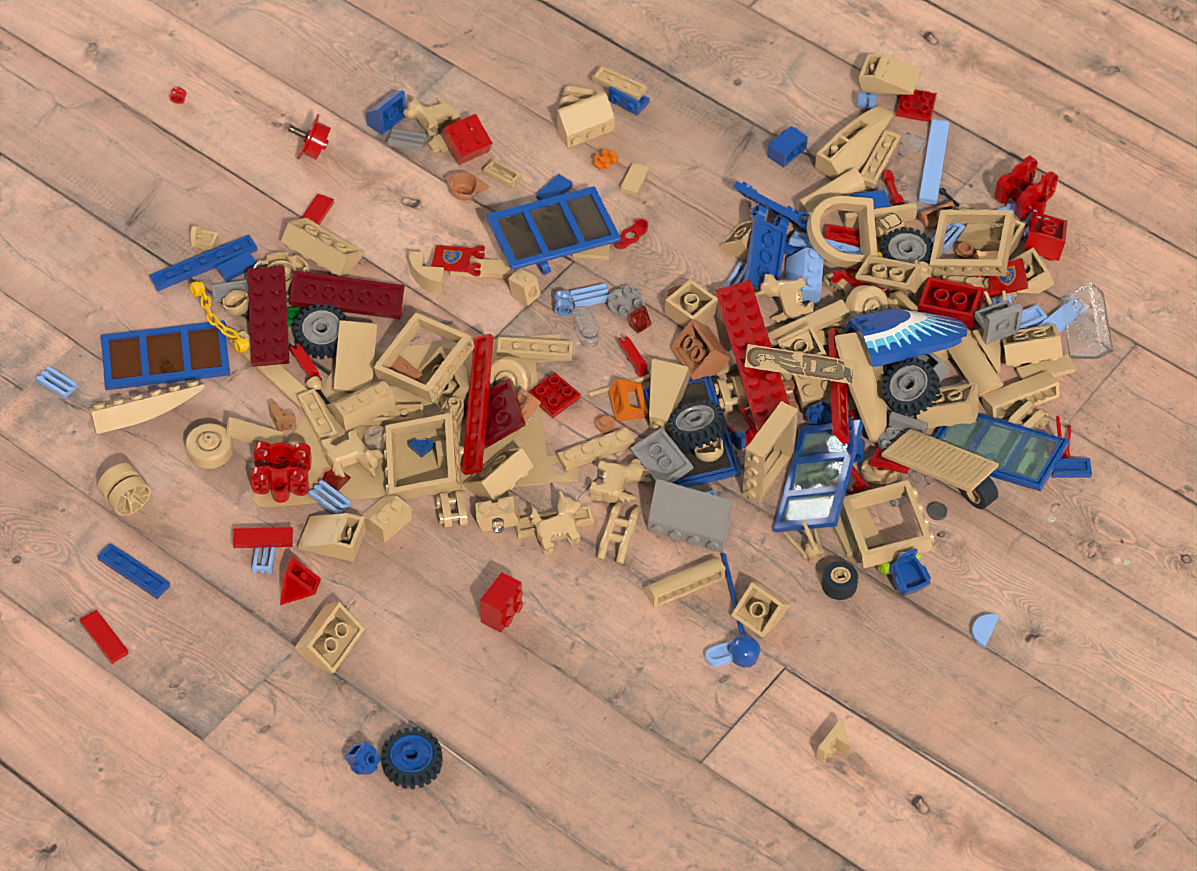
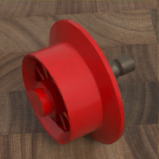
[288,114,331,160]

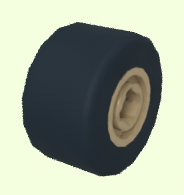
[962,476,998,509]
[822,561,858,600]

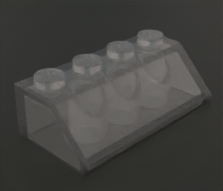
[1060,282,1114,359]

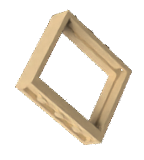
[930,209,1016,276]
[373,312,475,403]
[742,401,798,503]
[383,413,462,500]
[842,480,934,568]

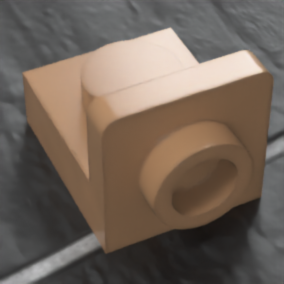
[269,402,296,432]

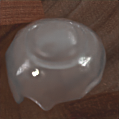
[362,425,387,454]

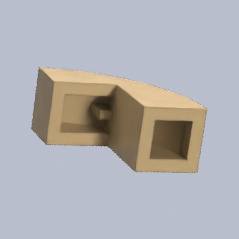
[409,251,445,294]

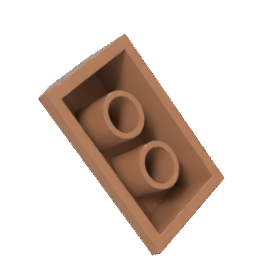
[670,319,730,380]

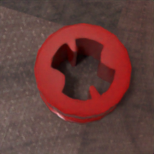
[169,87,187,104]

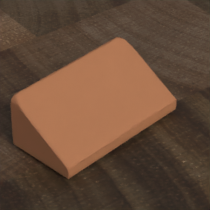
[917,201,956,230]

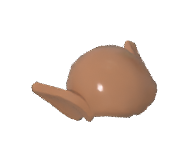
[445,172,489,201]

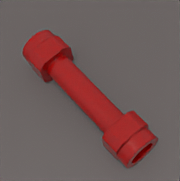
[882,170,904,206]

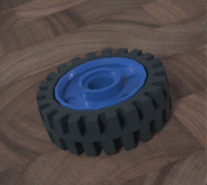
[381,727,443,789]

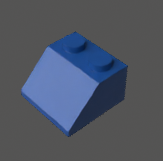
[366,90,406,135]

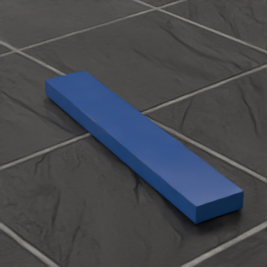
[149,235,258,292]

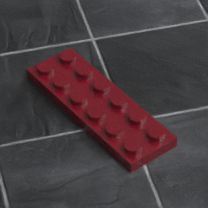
[248,266,290,367]
[289,271,405,319]

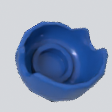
[730,635,761,667]

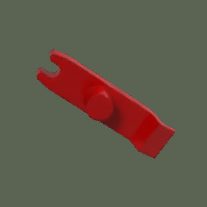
[618,336,649,377]
[290,343,322,380]

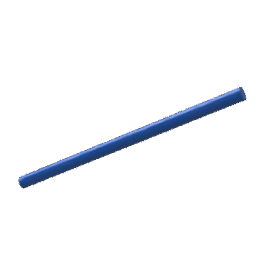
[721,553,745,635]

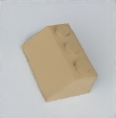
[557,92,615,148]
[855,255,922,293]
[1001,324,1063,367]
[418,346,470,411]
[327,381,396,432]
[916,383,979,429]
[462,448,534,502]
[294,602,365,674]

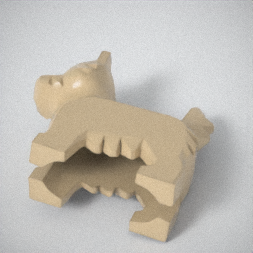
[403,95,461,136]
[755,274,816,323]
[321,429,384,477]
[590,459,651,503]
[530,490,581,555]

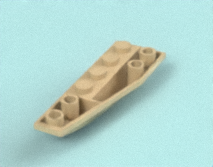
[815,105,894,180]
[835,332,887,443]
[88,380,205,434]

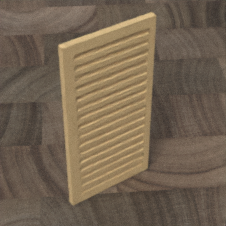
[881,429,999,492]

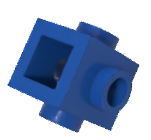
[343,742,382,775]

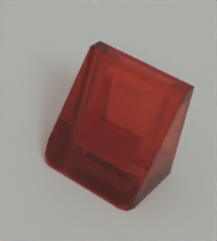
[629,305,651,333]
[322,469,351,491]

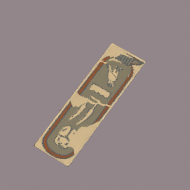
[744,344,856,384]

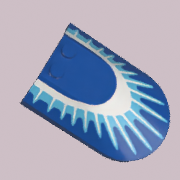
[845,309,967,367]

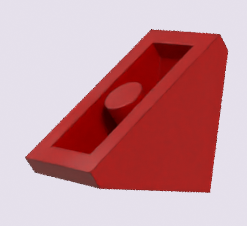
[280,557,321,605]

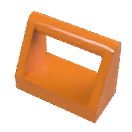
[608,379,649,421]

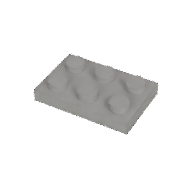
[630,427,694,483]

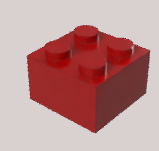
[442,113,493,165]
[480,572,523,633]

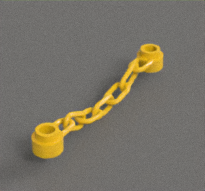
[189,281,250,354]

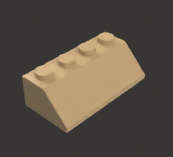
[281,218,365,276]

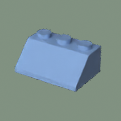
[785,248,824,306]

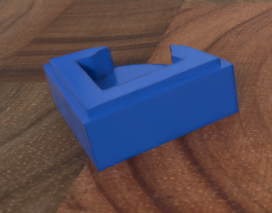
[729,430,747,450]
[408,439,435,458]

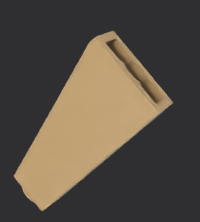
[649,359,690,432]

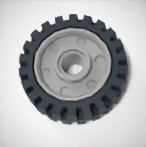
[880,227,934,266]
[294,304,348,359]
[882,358,941,416]
[668,400,727,449]

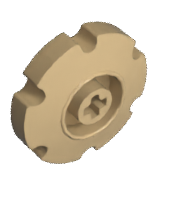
[254,252,310,303]

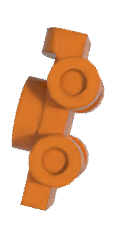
[593,149,619,171]

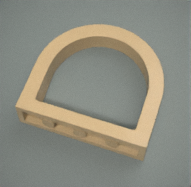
[807,196,878,270]

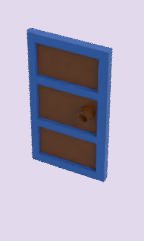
[100,320,231,390]

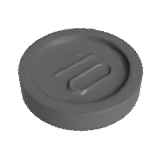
[928,502,948,520]

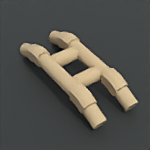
[597,502,642,565]

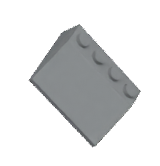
[648,479,732,553]

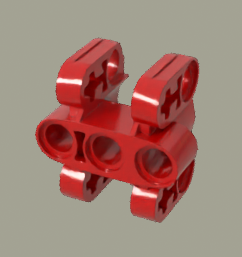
[994,155,1058,219]
[251,442,312,503]

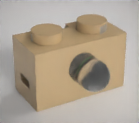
[475,496,520,533]

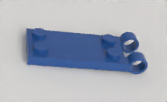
[733,181,809,232]
[744,204,789,297]

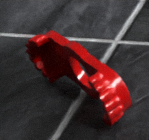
[614,218,649,249]

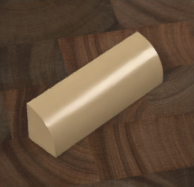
[799,168,865,220]
[947,330,1004,397]
[981,371,1060,419]
[643,557,725,608]

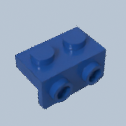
[609,87,650,115]

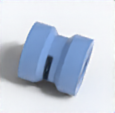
[857,91,877,110]
[554,290,573,316]

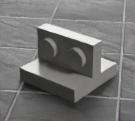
[975,300,1023,345]

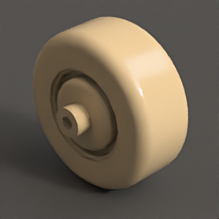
[845,285,889,321]
[489,356,531,393]
[186,423,233,469]

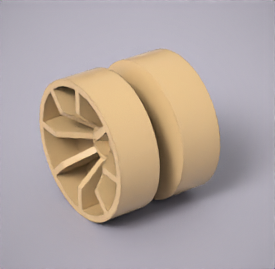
[98,463,151,516]

